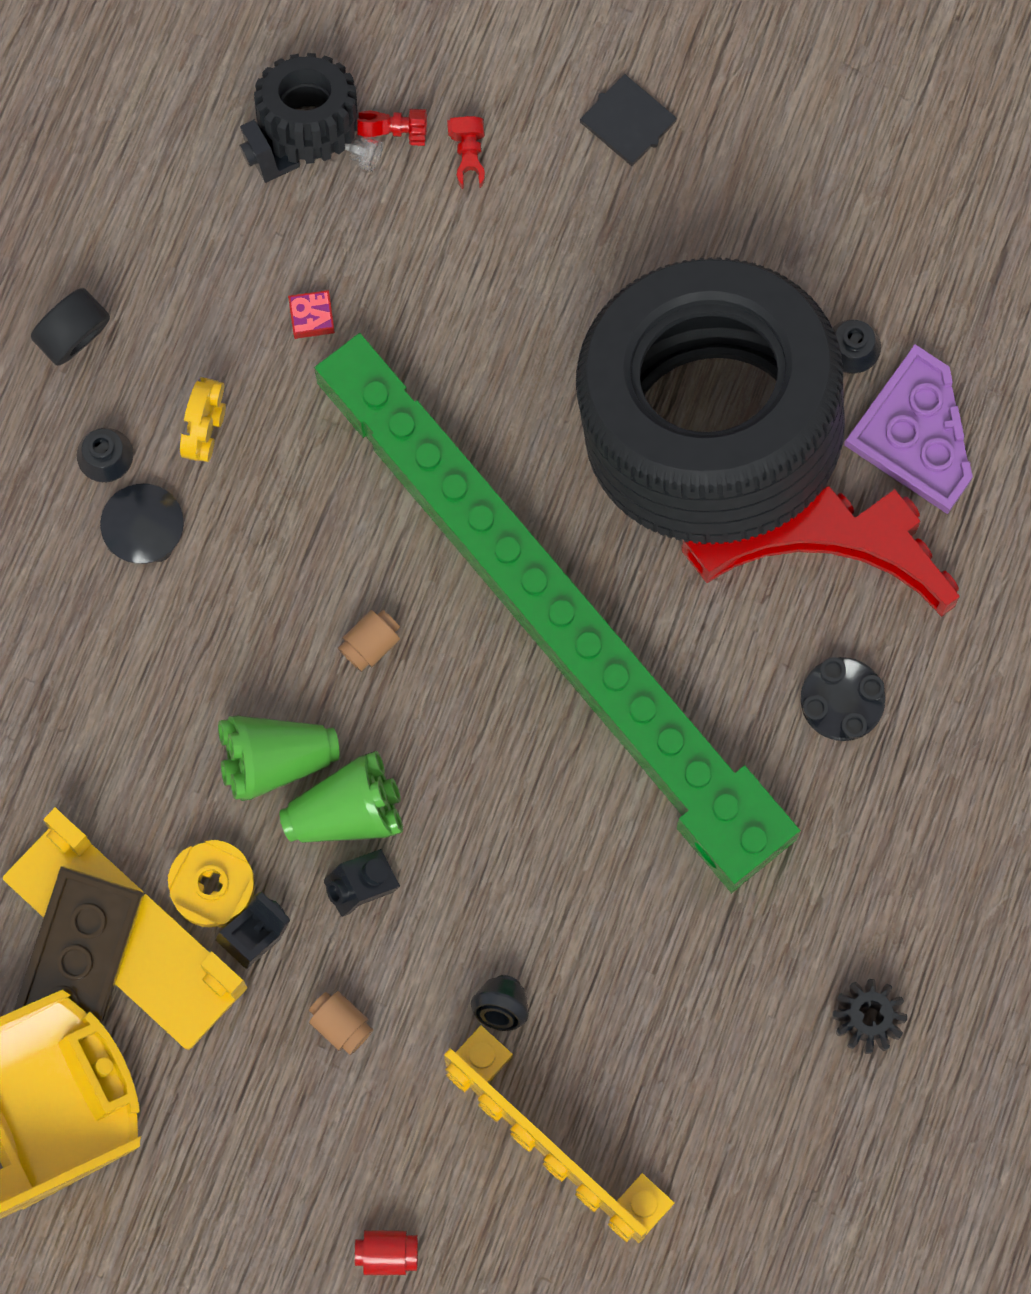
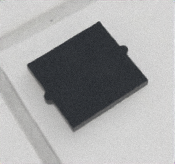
[580,74,677,166]

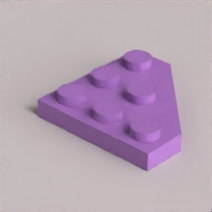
[844,344,973,514]

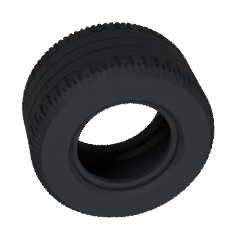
[576,257,845,544]

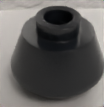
[833,320,881,374]
[77,428,133,483]
[471,975,529,1031]

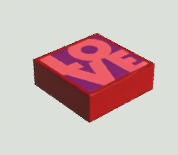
[288,290,335,339]

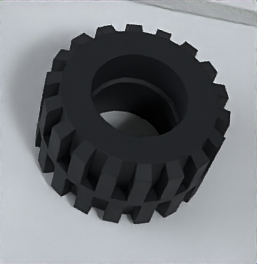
[254,53,358,164]

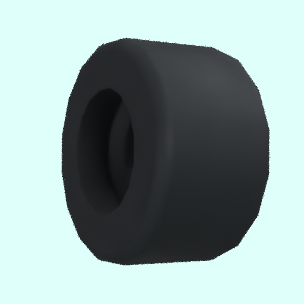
[31,288,110,366]

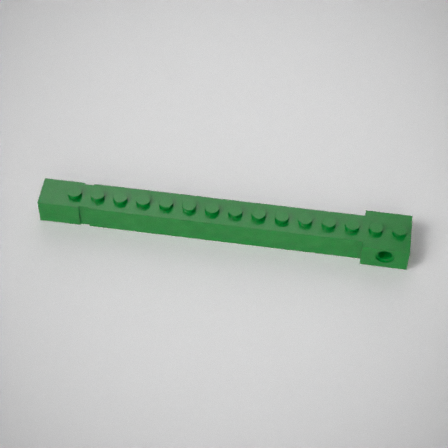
[314,333,801,894]

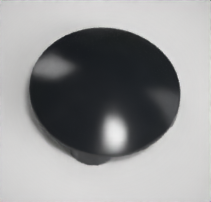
[100,483,184,564]
[801,657,885,741]

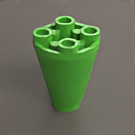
[218,715,340,801]
[280,751,403,843]

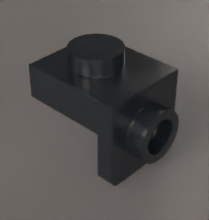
[239,119,301,183]
[324,849,400,917]
[216,892,290,969]

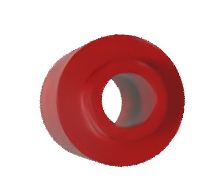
[355,1230,418,1275]

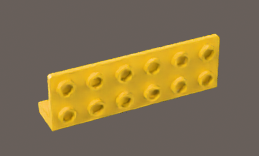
[3,807,247,1050]
[444,1025,675,1243]

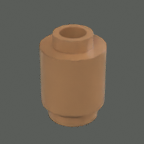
[338,610,400,672]
[309,991,374,1055]

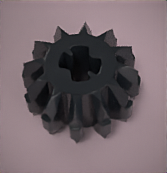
[832,979,907,1054]

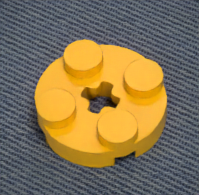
[180,377,226,462]
[168,840,255,927]

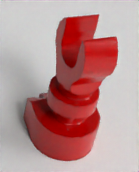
[357,109,427,146]
[447,116,485,189]

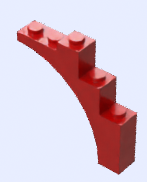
[682,486,960,617]

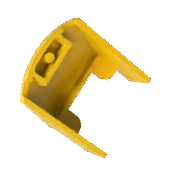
[0,990,141,1219]

